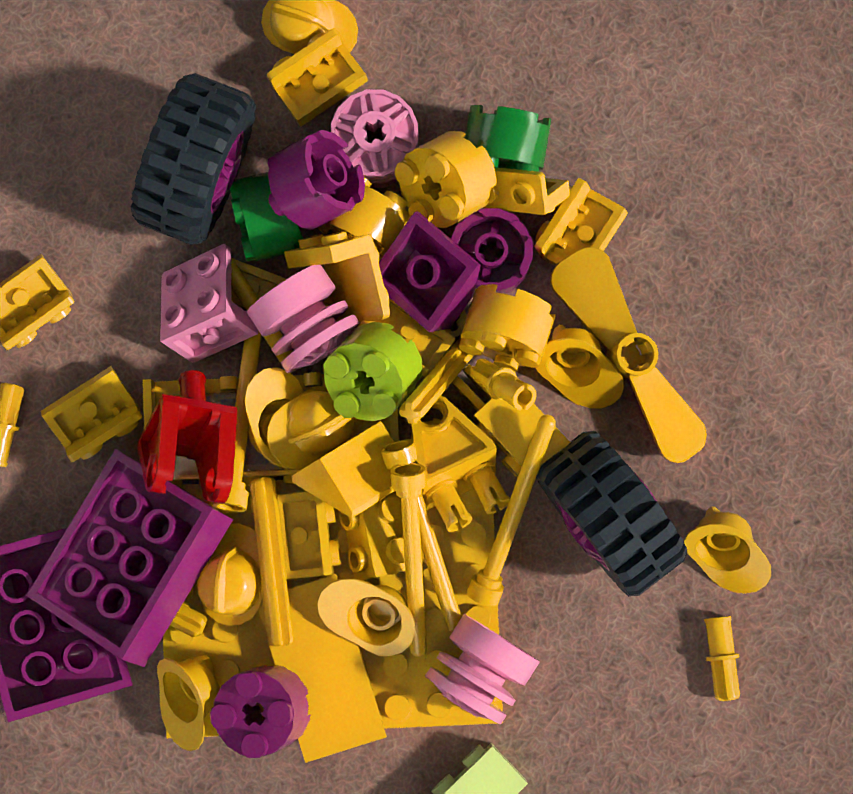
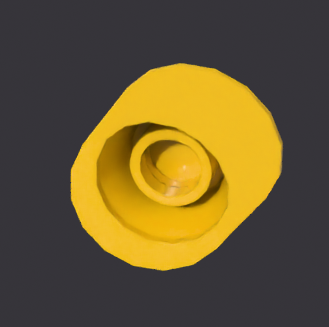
[261,0,358,54]
[536,325,624,408]
[244,367,304,468]
[267,386,355,470]
[684,506,771,594]
[197,523,263,626]
[317,578,416,656]
[157,655,220,751]

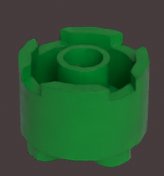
[465,105,551,172]
[230,172,303,262]

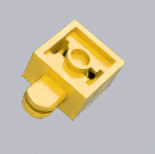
[451,364,571,478]

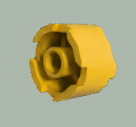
[394,131,497,228]
[318,178,410,259]
[459,284,556,372]

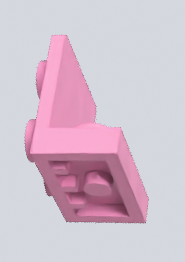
[160,244,258,363]

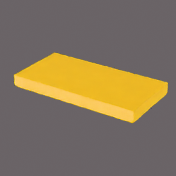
[258,574,387,763]

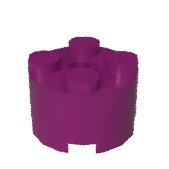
[267,130,365,230]
[451,208,533,294]
[210,665,310,758]

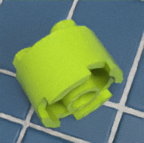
[323,322,422,421]

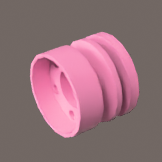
[331,89,418,188]
[247,265,360,373]
[425,614,539,724]

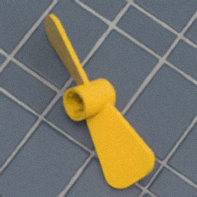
[550,247,707,463]

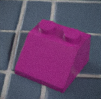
[379,211,481,332]

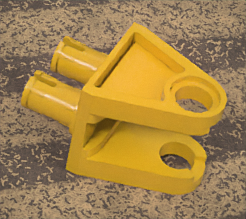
[411,395,510,532]

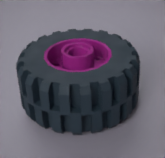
[131,73,256,245]
[536,431,687,597]

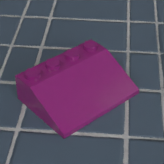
[26,449,233,667]
[0,528,133,722]

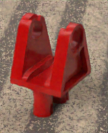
[138,370,237,503]

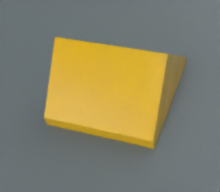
[292,421,395,518]

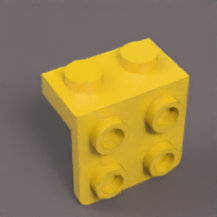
[284,231,390,322]

